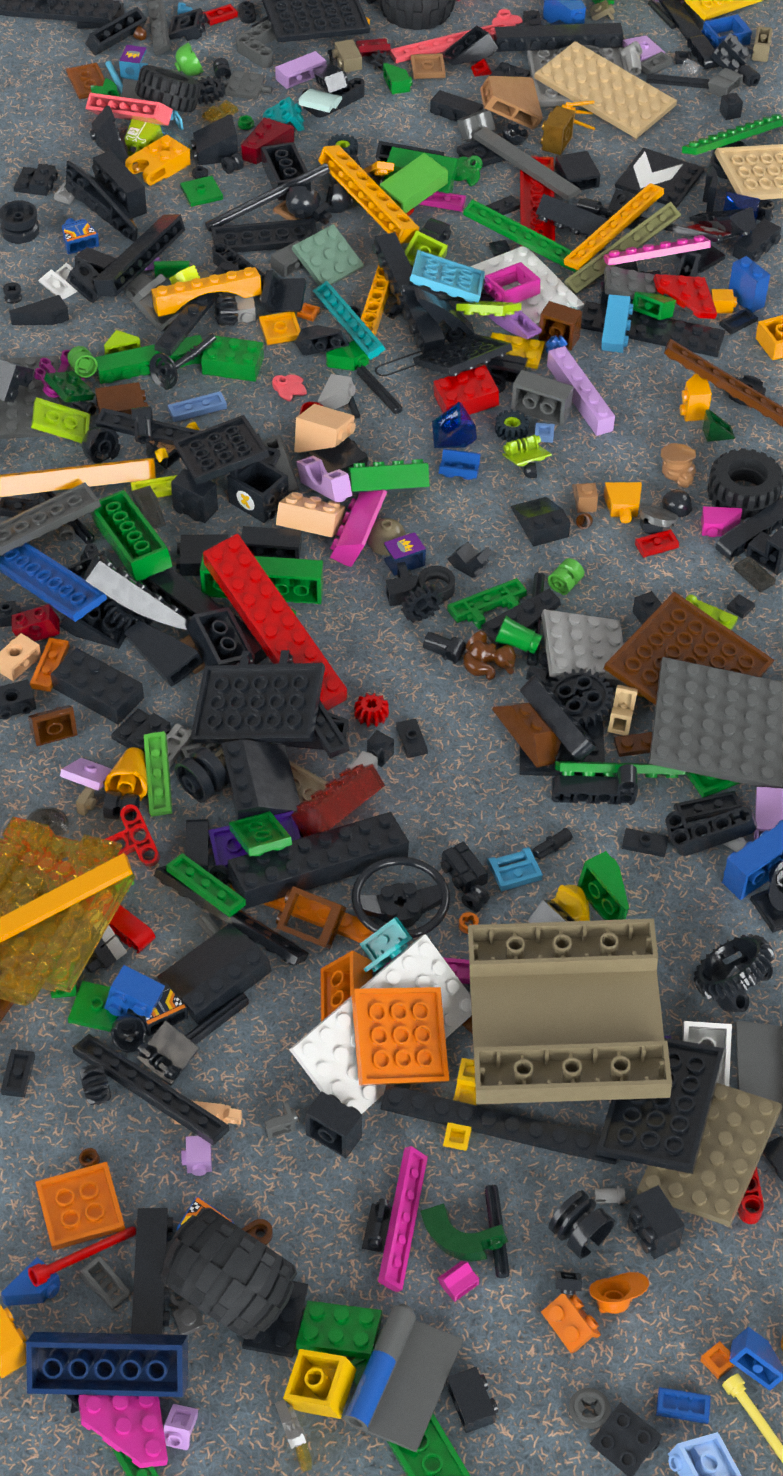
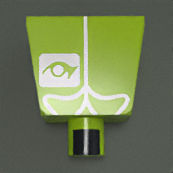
[125,119,163,156]

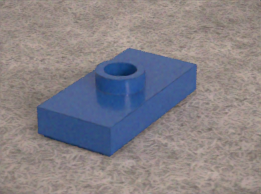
[656,1387,711,1424]

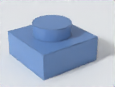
[535,423,555,443]

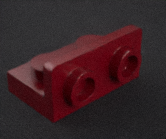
[355,38,391,57]

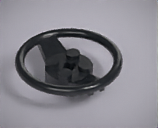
[351,857,450,939]

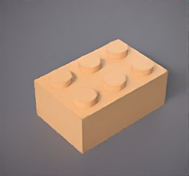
[276,492,346,537]

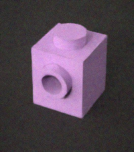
[181,1136,212,1176]

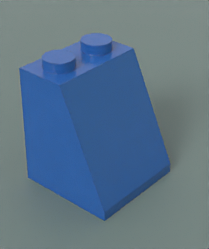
[543,0,586,24]

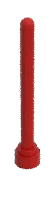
[28,1226,137,1287]

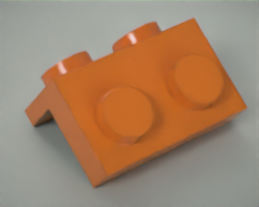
[541,1294,601,1353]

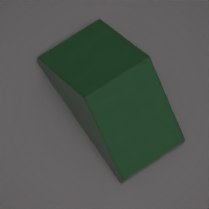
[703,409,735,442]

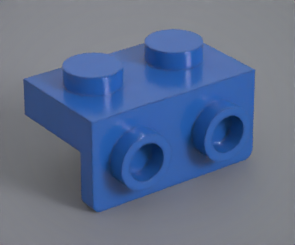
[439,449,481,480]

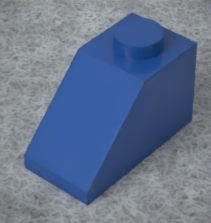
[1,1257,61,1306]
[729,1327,783,1391]

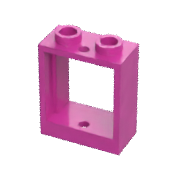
[484,262,540,303]

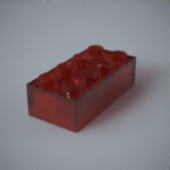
[291,764,385,837]

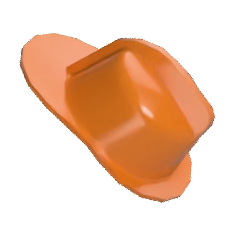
[589,1272,649,1314]

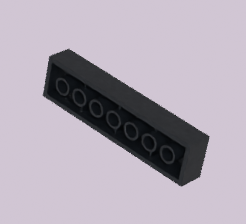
[228,812,409,909]

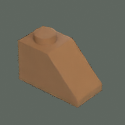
[572,483,598,513]

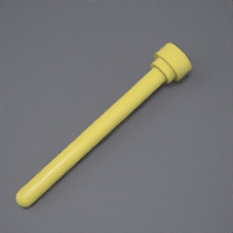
[722,1373,783,1463]

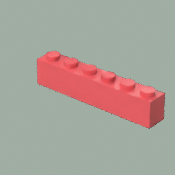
[85,93,173,126]

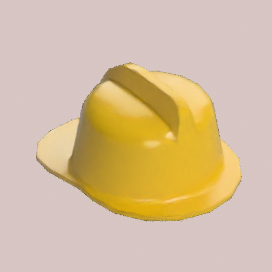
[551,884,590,921]

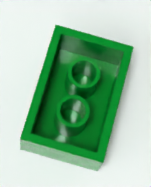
[201,335,264,382]

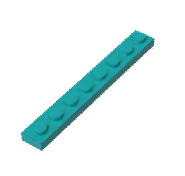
[312,281,386,360]

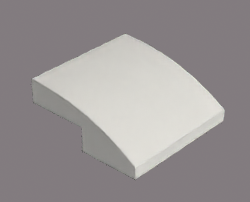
[38,263,78,299]

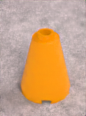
[104,747,148,801]

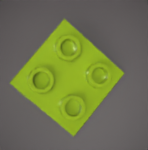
[502,435,552,466]

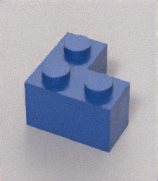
[104,965,165,1018]

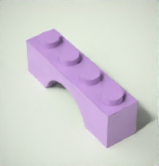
[296,456,352,502]

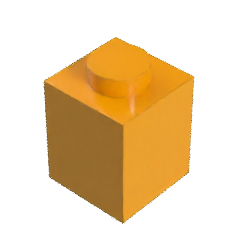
[711,289,737,313]

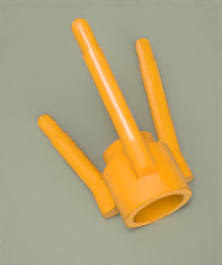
[562,100,595,130]

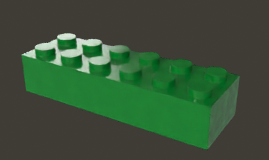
[91,490,173,582]
[200,556,324,604]

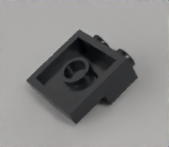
[168,8,208,41]
[710,33,752,72]
[14,164,58,196]
[111,708,171,753]

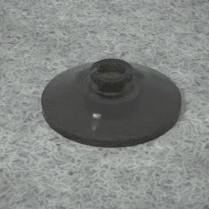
[25,807,69,842]

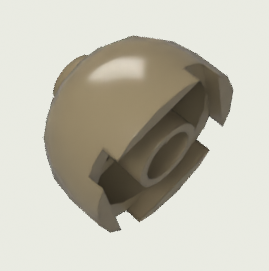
[367,518,406,555]

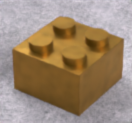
[541,106,575,155]

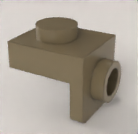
[590,0,615,20]

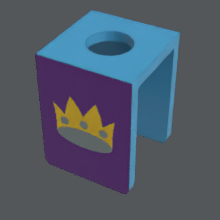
[119,45,148,80]

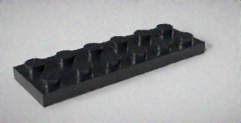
[211,218,317,253]

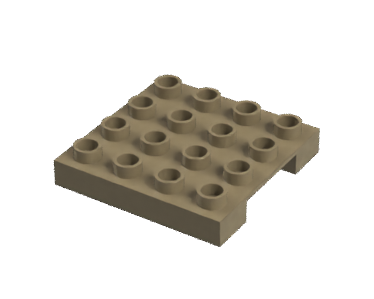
[468,918,672,1104]

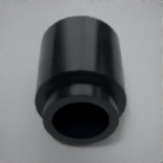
[738,65,761,87]

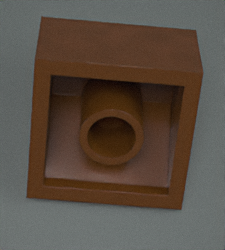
[28,705,77,746]

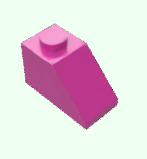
[701,506,742,537]

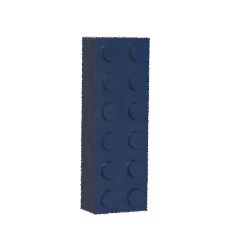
[26,1332,188,1397]

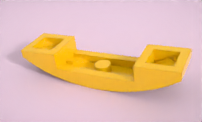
[443,1058,477,1151]

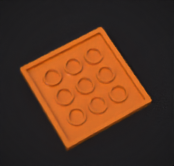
[351,987,449,1085]

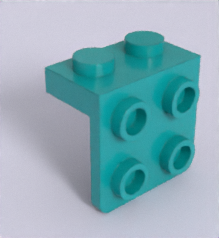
[263,96,304,131]
[360,917,412,972]

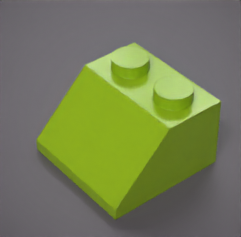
[405,230,448,267]

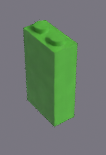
[380,153,448,213]

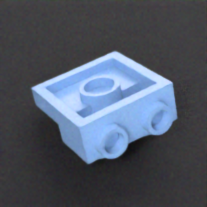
[668,1432,742,1476]

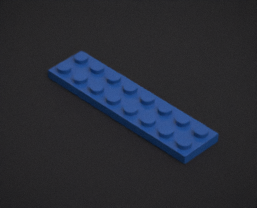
[0,543,107,622]

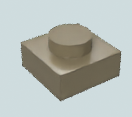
[76,786,96,816]

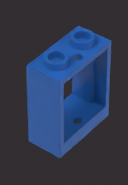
[702,14,752,49]

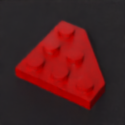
[653,274,718,319]

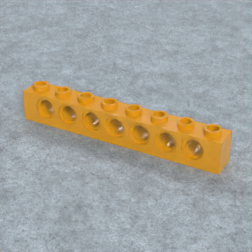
[318,145,419,244]

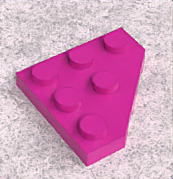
[78,1395,168,1468]

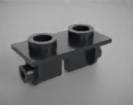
[362,1198,392,1253]

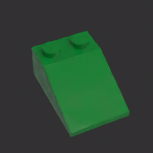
[577,851,629,920]

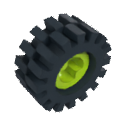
[328,134,358,155]
[495,409,529,442]

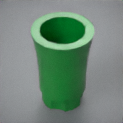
[495,615,542,654]

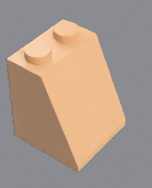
[294,404,356,453]

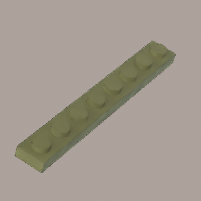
[564,201,681,295]

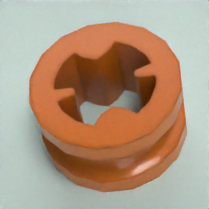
[459,912,479,934]

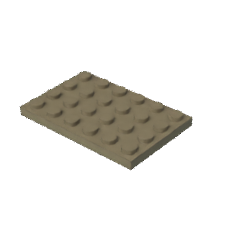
[637,1083,782,1227]

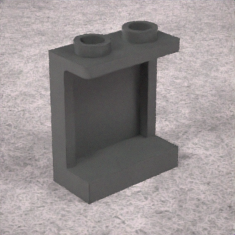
[131,274,186,332]

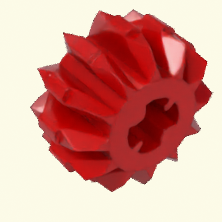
[354,693,389,727]

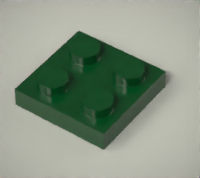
[44,371,95,402]

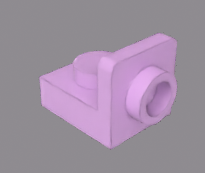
[164,1404,198,1450]

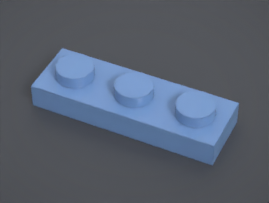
[168,391,227,422]

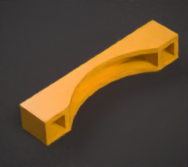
[151,267,262,317]

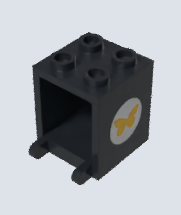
[227,461,289,523]

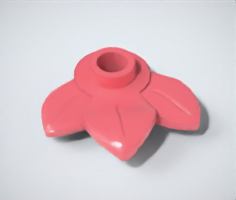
[492,9,523,26]
[272,374,307,402]

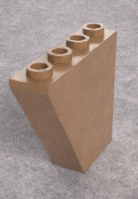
[480,76,543,129]

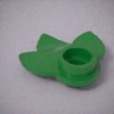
[90,78,121,97]
[455,155,483,186]

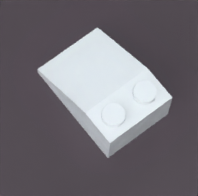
[682,1021,732,1086]

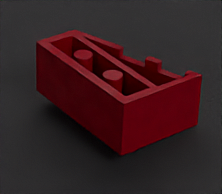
[241,117,294,165]

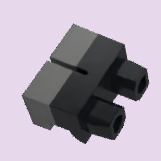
[70,917,127,973]

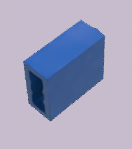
[729,256,770,313]

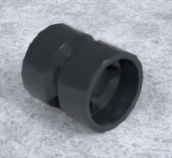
[103,790,140,821]

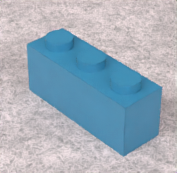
[602,294,634,353]

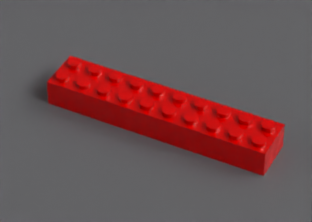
[203,533,347,711]

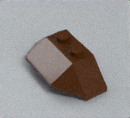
[492,703,561,767]

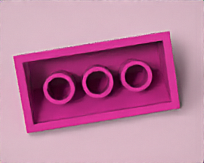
[330,490,387,567]

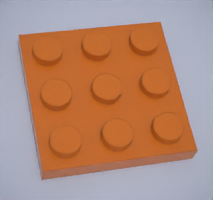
[35,1162,125,1251]

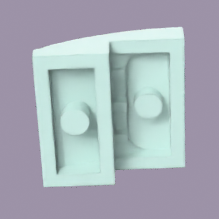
[299,89,342,113]

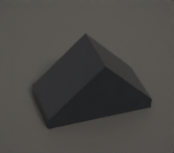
[676,251,701,277]

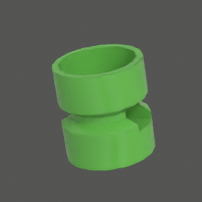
[68,346,98,378]
[548,558,585,595]

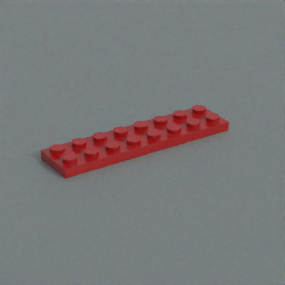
[520,156,555,247]

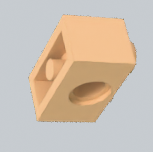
[0,633,41,681]

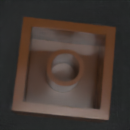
[538,301,582,351]

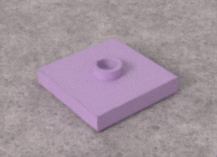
[622,36,666,62]
[60,758,112,790]

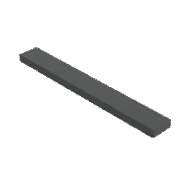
[473,127,580,201]

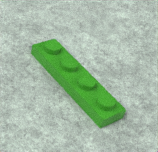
[144,731,173,816]

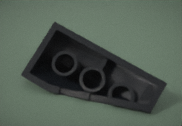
[90,105,128,165]

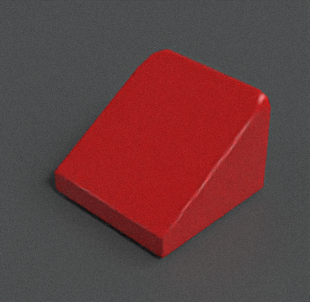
[471,59,492,77]

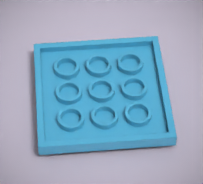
[410,250,485,303]

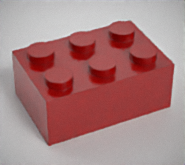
[433,365,499,421]

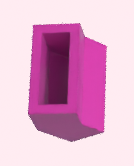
[437,1260,479,1302]

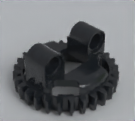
[693,934,774,1012]

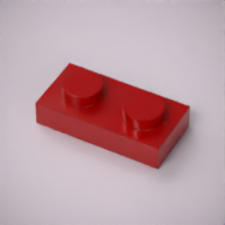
[203,4,238,26]
[635,529,679,558]

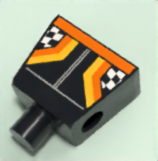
[141,983,188,1037]

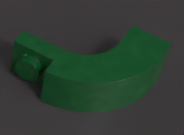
[420,1203,508,1261]

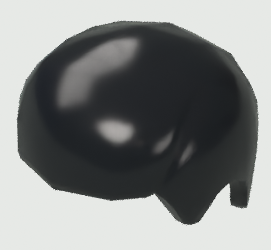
[502,122,529,145]
[662,489,692,517]
[111,1014,147,1053]

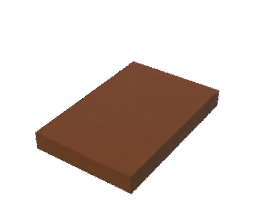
[66,63,105,100]

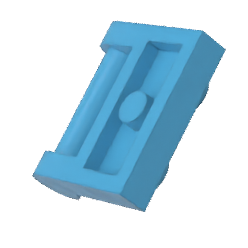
[487,847,543,892]

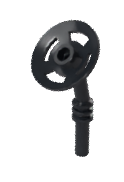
[150,333,217,390]

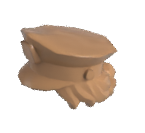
[661,443,696,488]

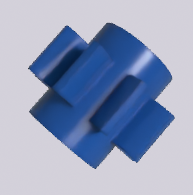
[545,335,568,353]

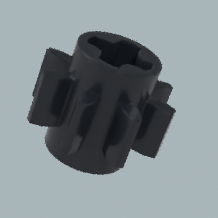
[370,50,390,71]

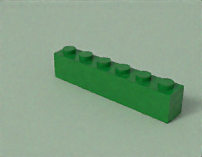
[94,335,205,384]

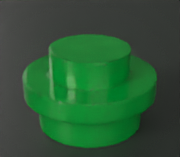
[238,115,254,130]

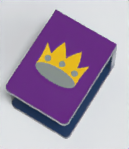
[384,532,426,576]

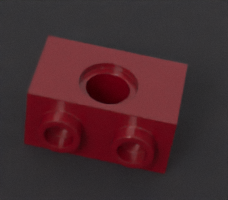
[12,604,60,642]

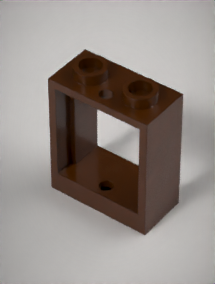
[276,886,347,950]

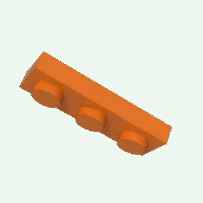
[30,637,70,692]

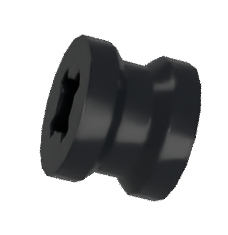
[3,282,22,304]
[461,884,490,913]

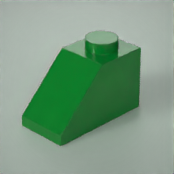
[383,63,413,94]
[633,292,676,320]
[326,340,369,371]

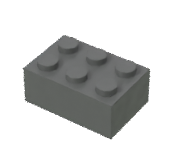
[511,370,574,426]

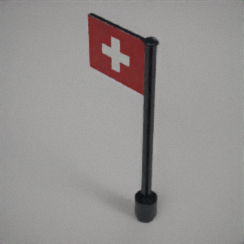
[577,198,739,245]

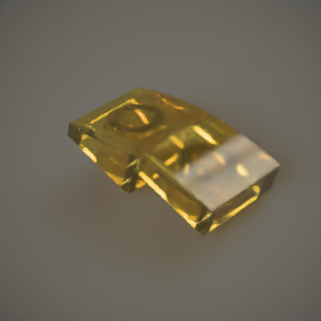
[202,100,239,123]

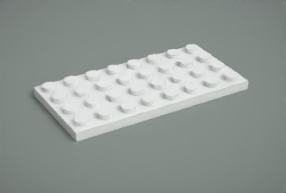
[289,934,472,1114]

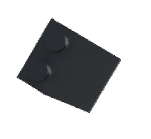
[191,114,238,165]

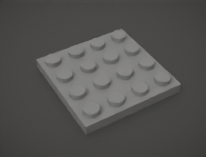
[541,609,627,686]

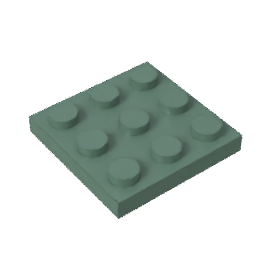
[292,224,364,286]

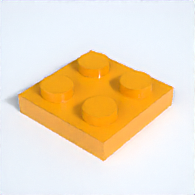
[259,312,301,345]

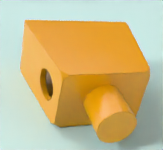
[604,482,642,524]

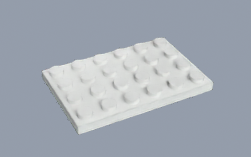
[470,246,584,327]

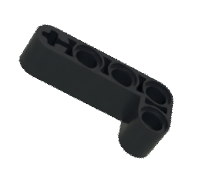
[302,78,365,118]
[551,764,638,805]
[665,807,757,856]

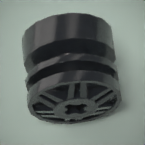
[548,1190,615,1259]

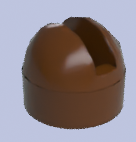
[133,26,147,41]
[576,513,593,529]
[79,1148,100,1168]

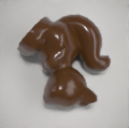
[463,630,516,680]

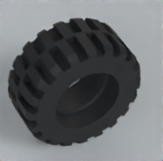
[135,65,201,112]
[707,448,783,520]

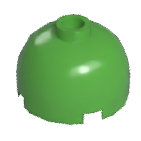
[174,42,204,76]

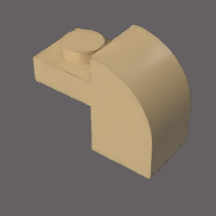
[607,685,638,735]

